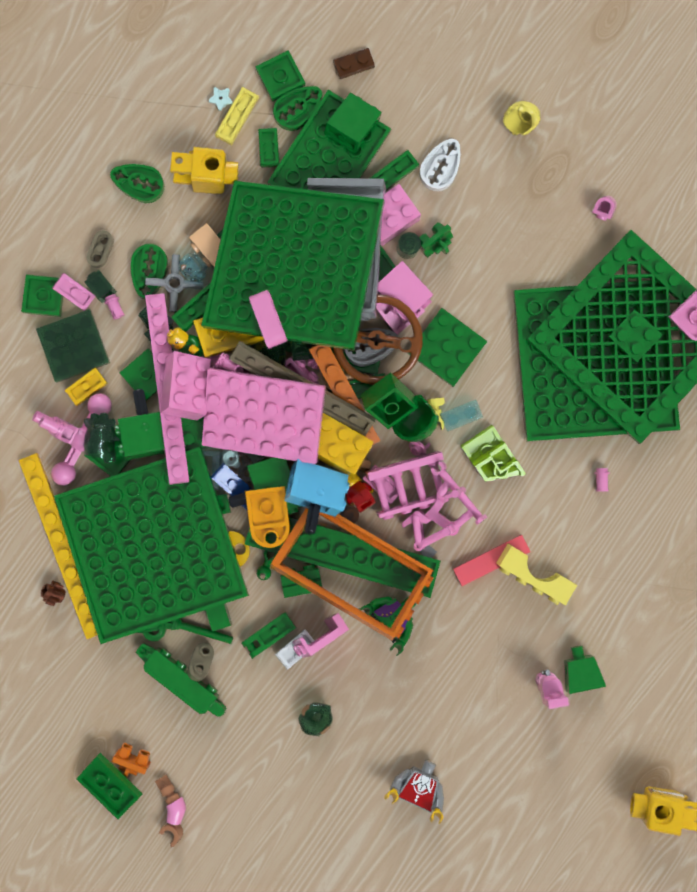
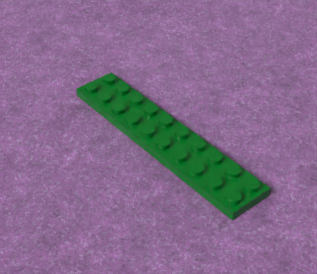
[245,517,441,598]

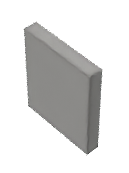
[420,545,437,558]

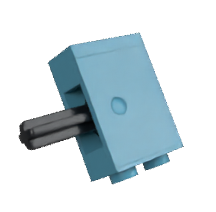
[284,459,350,534]

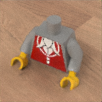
[384,760,444,824]

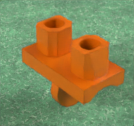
[112,743,151,778]

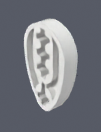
[420,139,461,191]

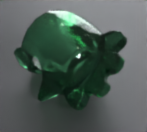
[83,412,120,464]

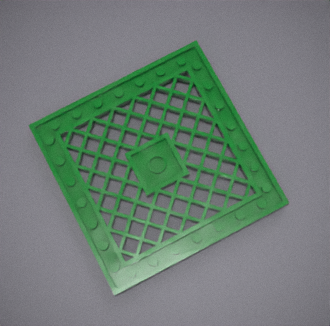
[527,229,697,444]

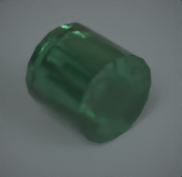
[396,232,421,259]

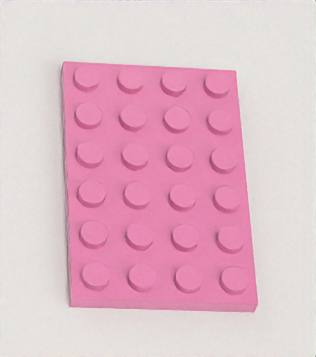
[202,368,326,464]

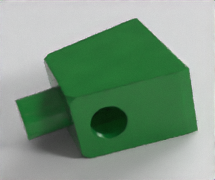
[564,646,606,694]

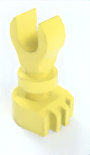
[427,398,445,430]

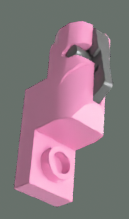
[535,669,569,709]

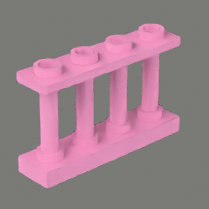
[365,451,452,520]

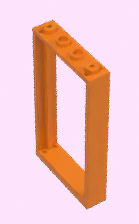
[271,508,434,641]

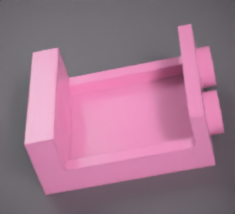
[378,261,433,323]
[293,613,349,658]

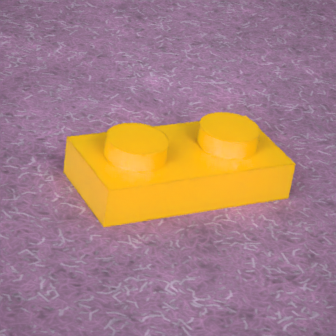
[65,367,108,406]

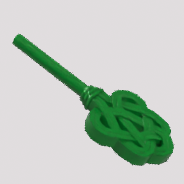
[137,618,234,644]

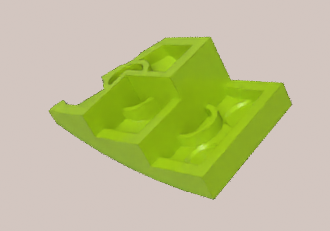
[461,425,526,482]

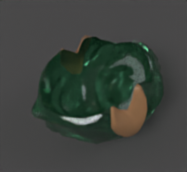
[298,702,333,737]

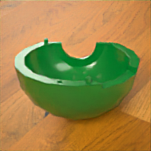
[392,395,439,442]

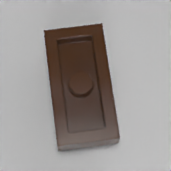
[333,48,375,79]

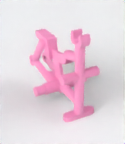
[402,461,487,551]

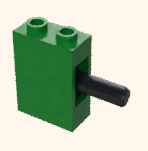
[115,389,165,460]
[229,457,302,515]

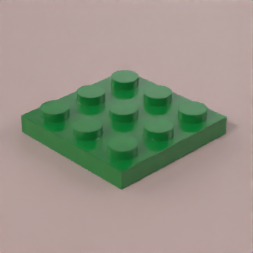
[408,308,487,387]

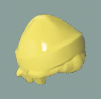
[503,101,541,136]

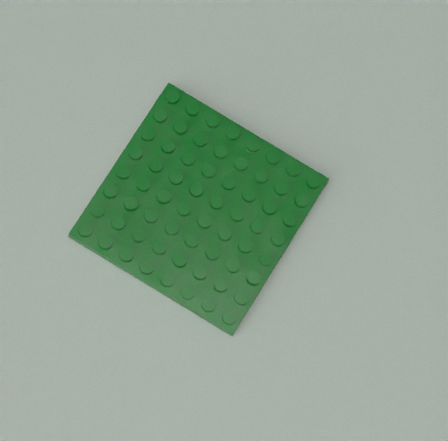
[201,181,385,351]
[513,280,680,442]
[54,447,249,645]

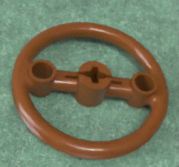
[333,294,423,385]

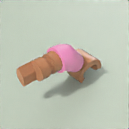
[155,774,186,847]

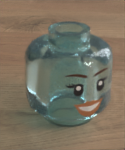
[179,253,207,282]

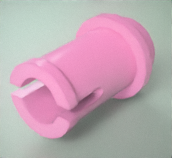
[105,294,125,320]
[594,468,610,491]

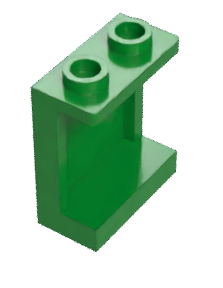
[324,92,382,154]

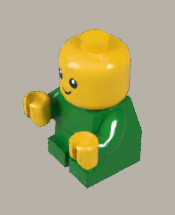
[167,327,205,358]

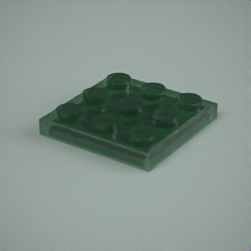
[36,309,110,383]

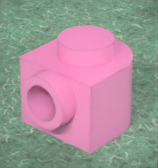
[592,196,616,221]

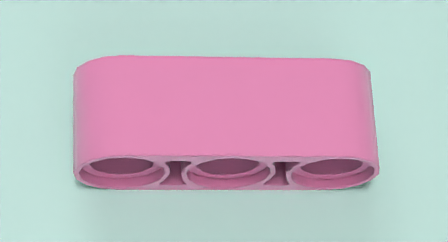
[249,289,287,348]

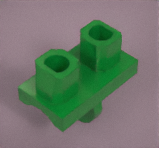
[418,222,453,258]

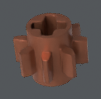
[41,580,66,606]

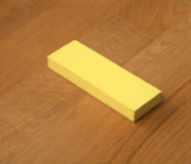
[215,87,259,145]

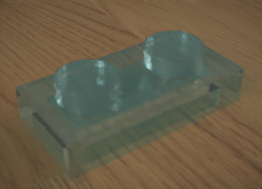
[440,400,483,432]

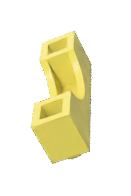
[496,544,578,605]

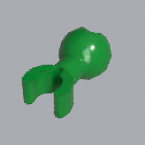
[256,550,277,580]

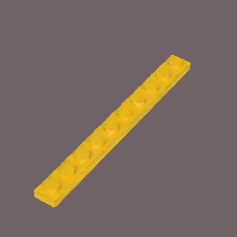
[19,453,97,639]

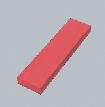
[453,535,531,586]

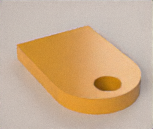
[245,486,290,548]

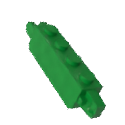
[136,643,227,717]

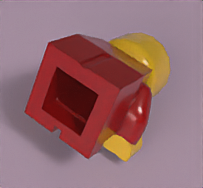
[346,474,376,513]

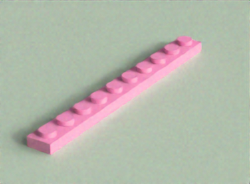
[145,293,189,485]

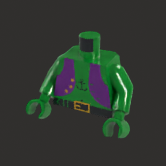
[359,596,416,656]

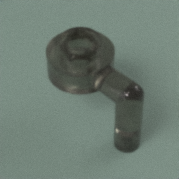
[237,451,252,483]

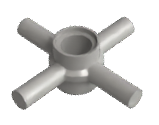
[145,254,203,312]

